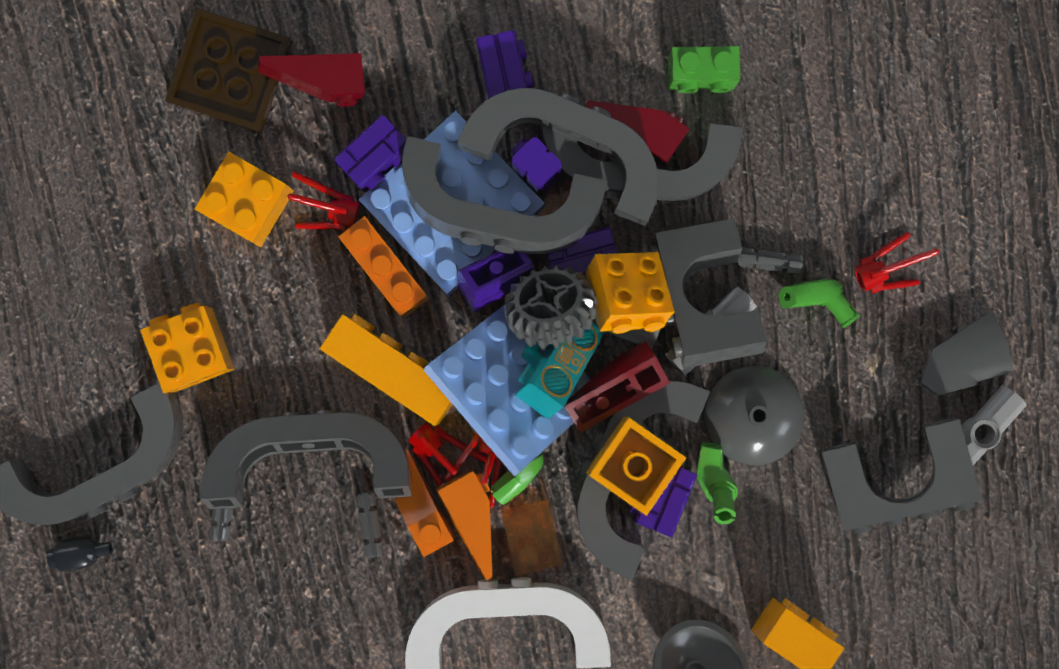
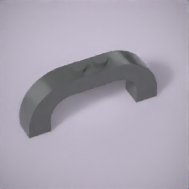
[457,88,659,227]
[542,123,743,206]
[402,136,607,254]
[576,381,710,580]
[0,383,183,525]
[200,410,412,509]

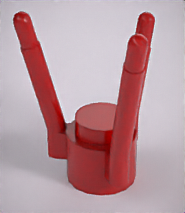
[287,171,360,232]
[854,232,939,294]
[408,422,487,487]
[445,431,503,509]

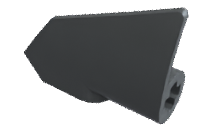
[919,312,1013,395]

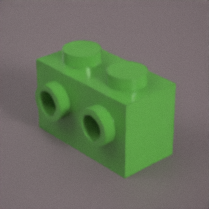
[668,46,740,93]

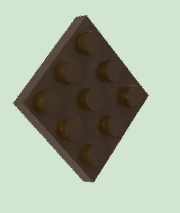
[165,8,293,134]

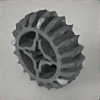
[504,264,597,350]

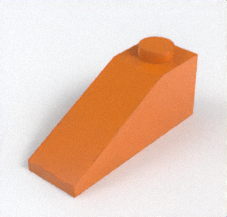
[394,449,456,557]
[435,469,492,581]

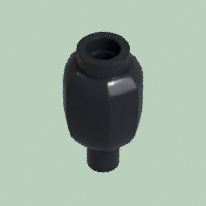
[46,537,113,572]

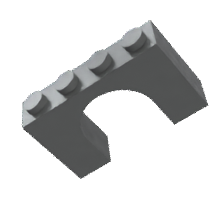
[650,218,767,368]
[822,417,982,534]

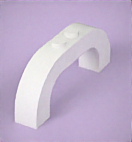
[405,577,611,669]

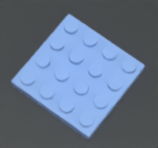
[359,111,546,296]
[423,304,591,476]

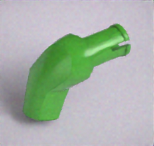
[778,279,860,328]
[696,442,738,524]
[491,452,544,505]

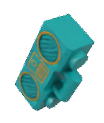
[515,324,605,419]

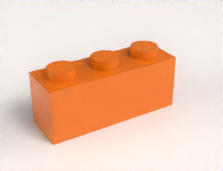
[338,216,430,319]

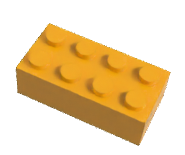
[319,314,453,426]

